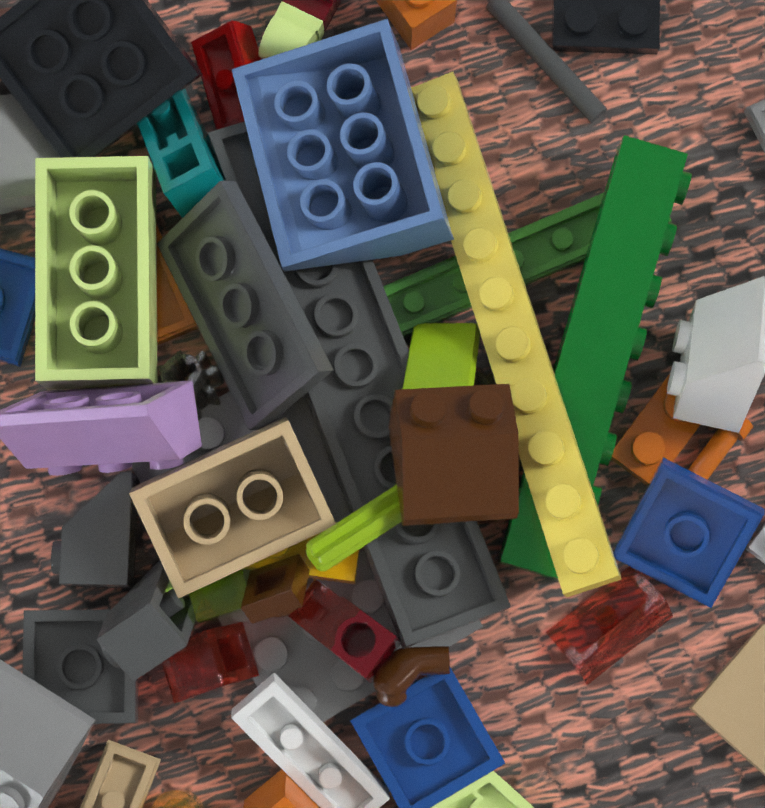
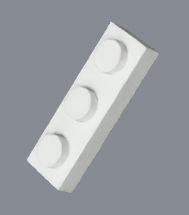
[231,673,390,808]

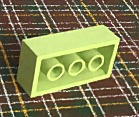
[35,156,158,390]

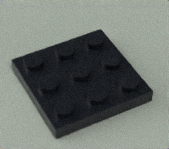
[0,0,203,158]

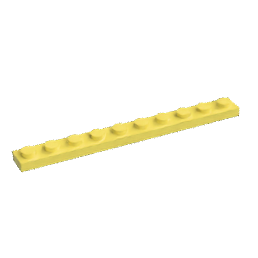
[411,72,622,597]

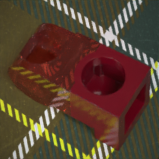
[287,579,400,684]

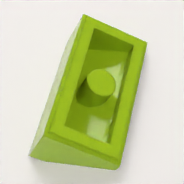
[402,323,480,389]

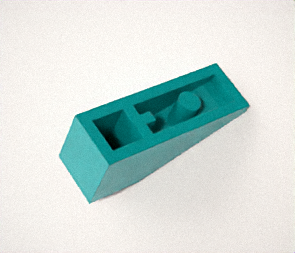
[138,89,225,218]

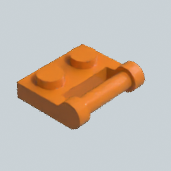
[611,373,753,486]

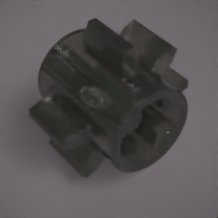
[157,350,225,420]

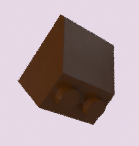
[388,384,519,526]

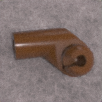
[373,646,450,707]

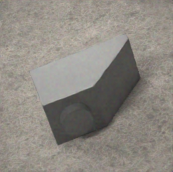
[51,472,139,588]
[96,560,204,682]

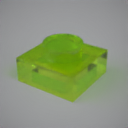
[189,569,247,623]

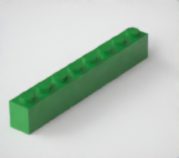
[497,135,692,581]

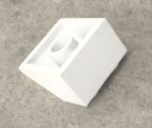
[667,276,765,433]

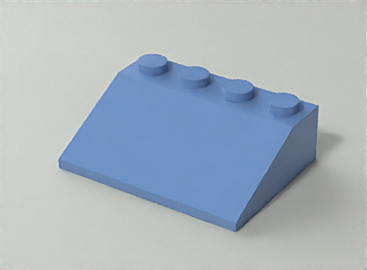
[232,19,454,271]

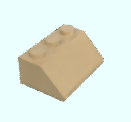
[129,417,336,599]

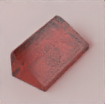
[546,566,673,685]

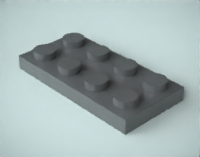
[157,181,334,430]

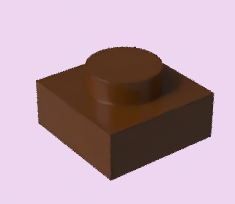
[241,554,310,624]

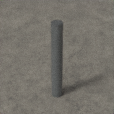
[486,0,607,123]

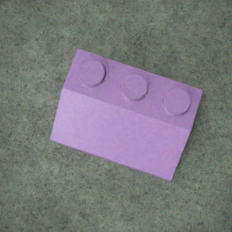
[0,381,202,476]

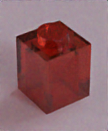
[162,622,259,704]

